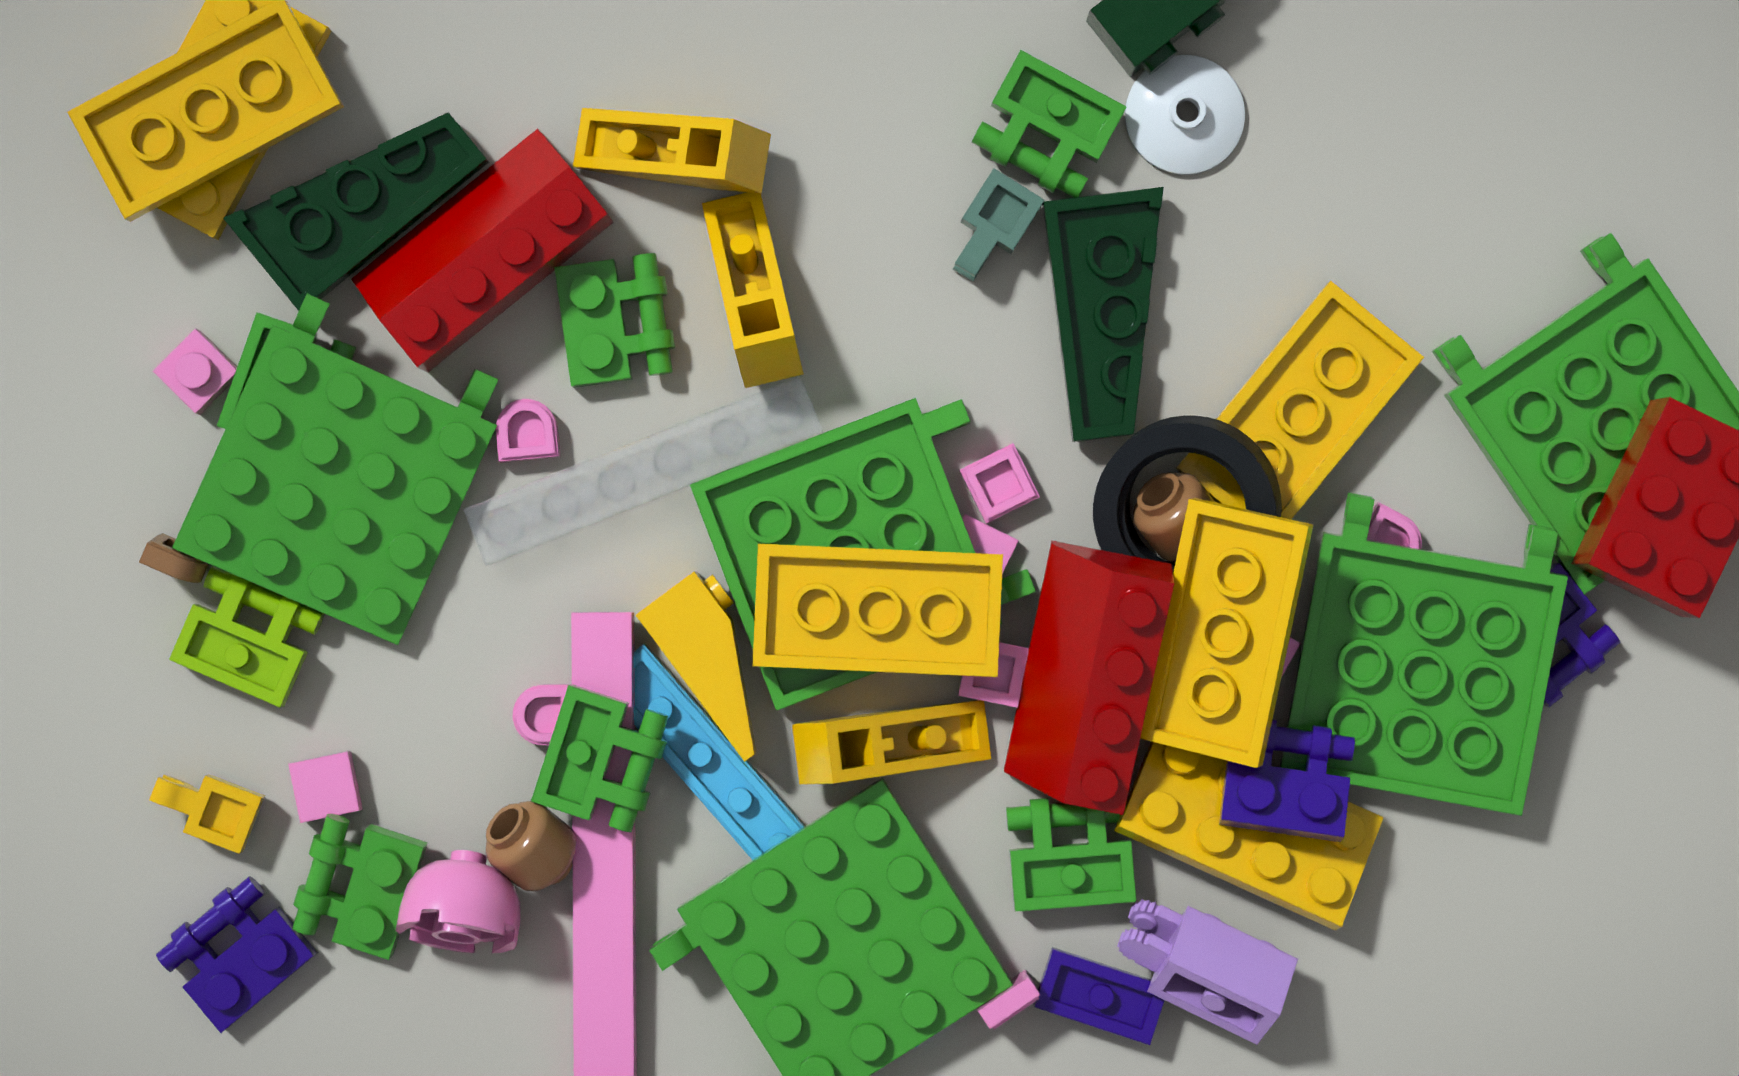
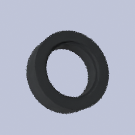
[1093,415,1282,572]

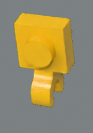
[149,774,265,854]

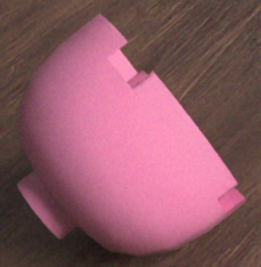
[396,850,520,953]

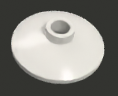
[1125,55,1245,175]

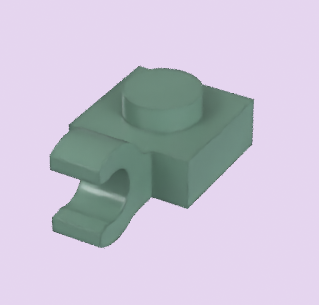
[953,168,1045,282]

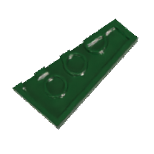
[223,112,489,311]
[1043,187,1164,442]

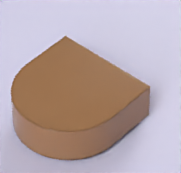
[139,533,209,583]

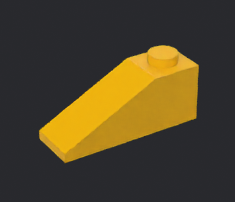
[573,108,771,194]
[702,192,804,388]
[636,571,757,762]
[792,700,991,784]

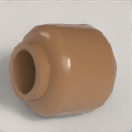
[1133,472,1215,562]
[486,801,576,891]

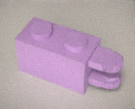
[1117,899,1298,1045]

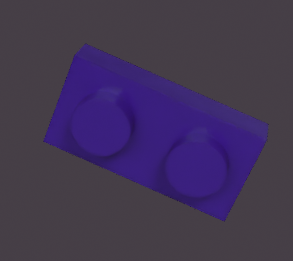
[1033,947,1165,1045]

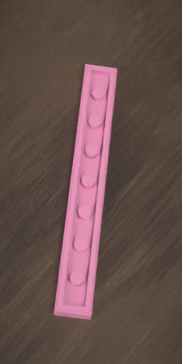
[571,612,637,1076]

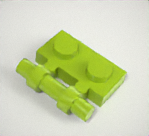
[169,566,324,708]

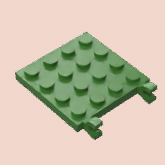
[1432,233,1739,594]
[172,293,499,645]
[690,398,1036,711]
[1280,492,1568,816]
[649,777,1013,1076]

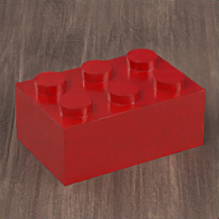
[1571,397,1739,618]

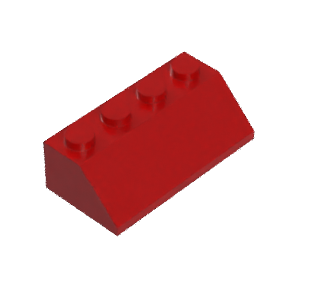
[351,128,614,373]
[1004,540,1174,815]

